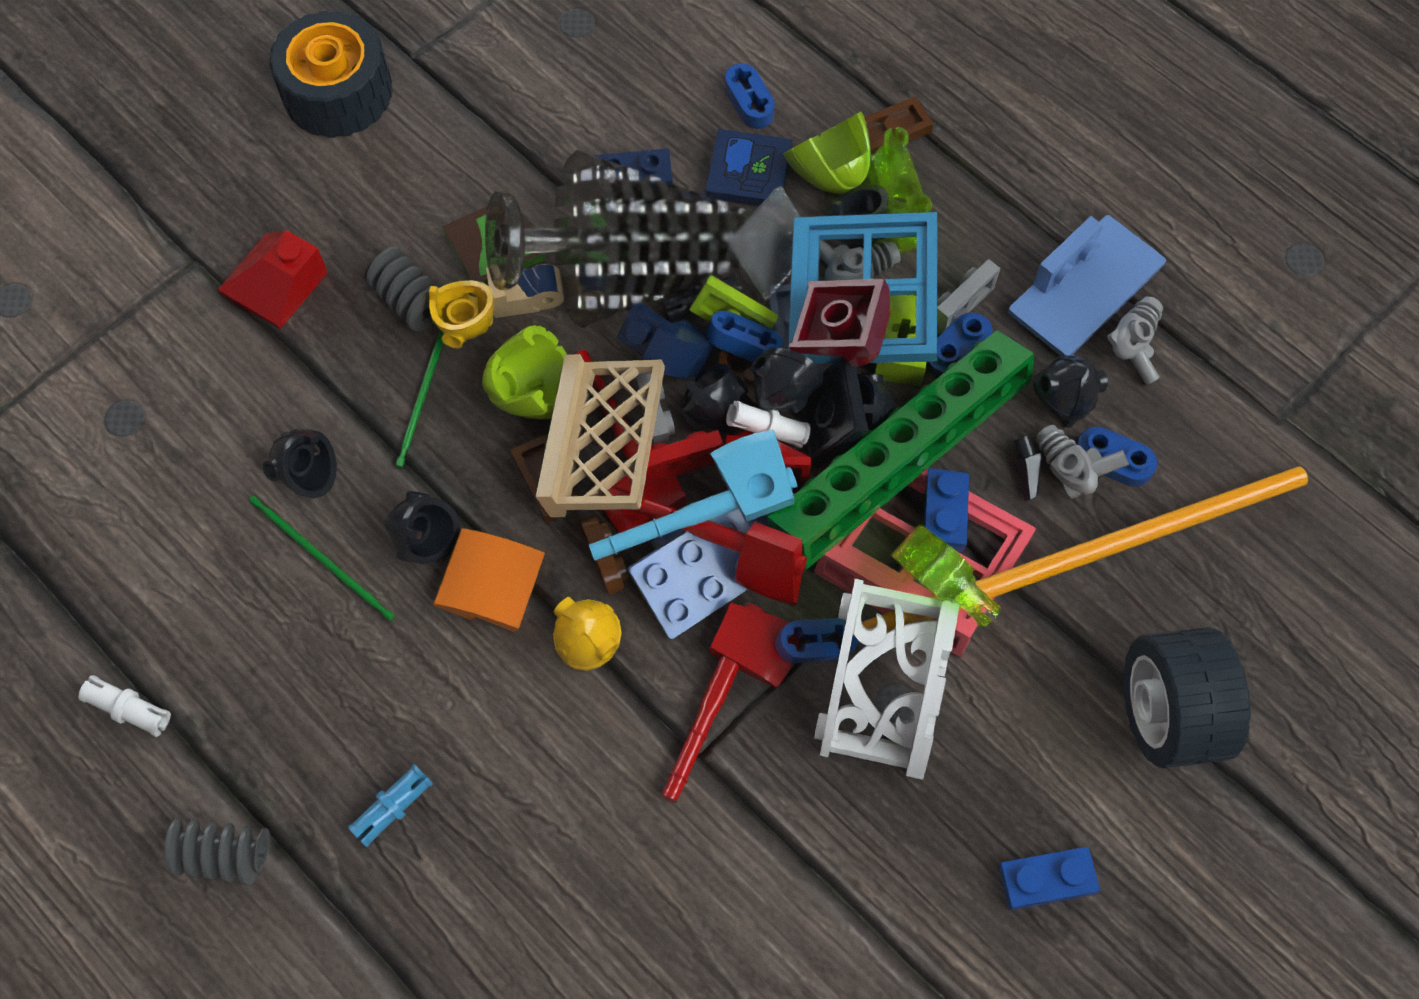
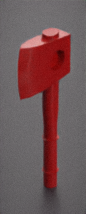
[574,350,686,533]
[609,486,807,606]
[661,603,801,803]

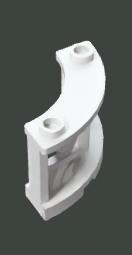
[814,579,961,780]

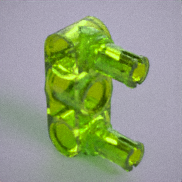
[868,127,932,253]
[890,524,1001,627]

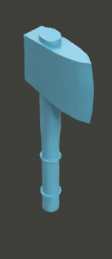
[589,430,797,561]

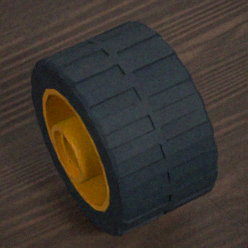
[269,10,393,138]

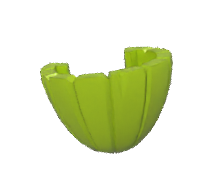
[783,112,871,194]
[482,325,567,420]

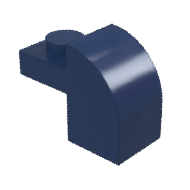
[616,302,714,378]

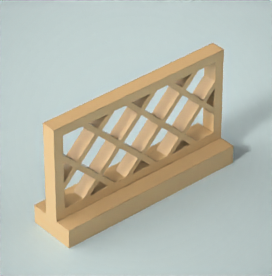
[536,354,665,517]

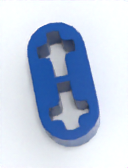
[725,63,775,129]
[706,311,783,362]
[775,618,858,663]

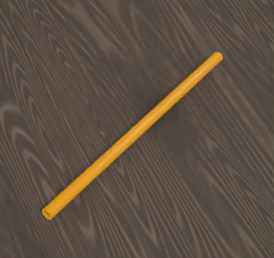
[862,466,1308,644]

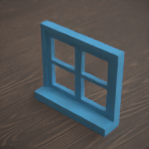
[788,212,938,364]

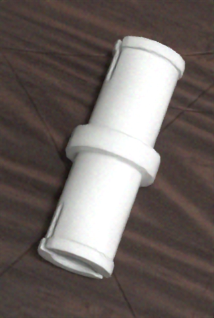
[726,401,810,448]
[78,675,171,737]

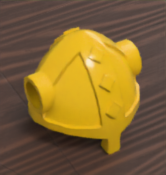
[429,280,494,348]
[553,597,622,671]

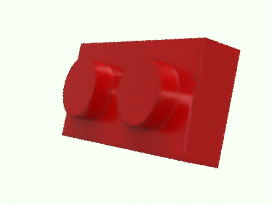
[645,430,723,485]

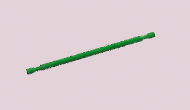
[395,329,444,469]
[249,495,395,621]

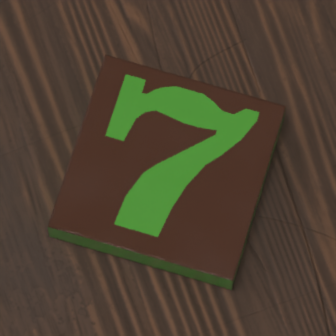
[442,196,546,286]

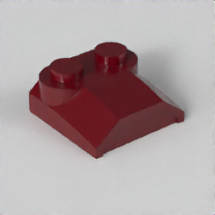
[788,279,891,366]

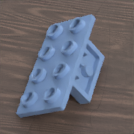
[1008,215,1166,357]
[628,509,770,639]

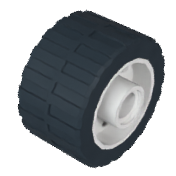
[1123,627,1251,769]

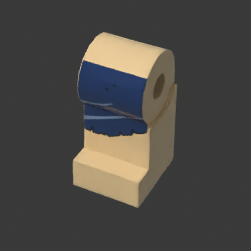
[486,264,564,318]

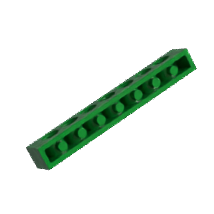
[767,330,1034,570]

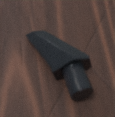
[1014,435,1042,501]

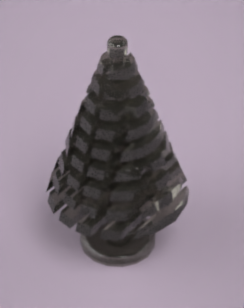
[485,150,793,328]

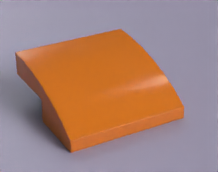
[433,528,545,632]

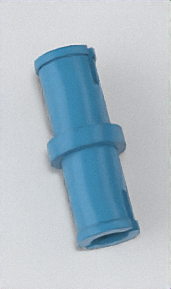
[348,764,433,847]

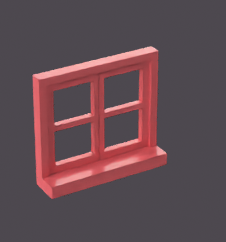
[814,468,1036,657]

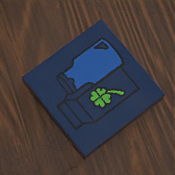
[706,129,792,209]

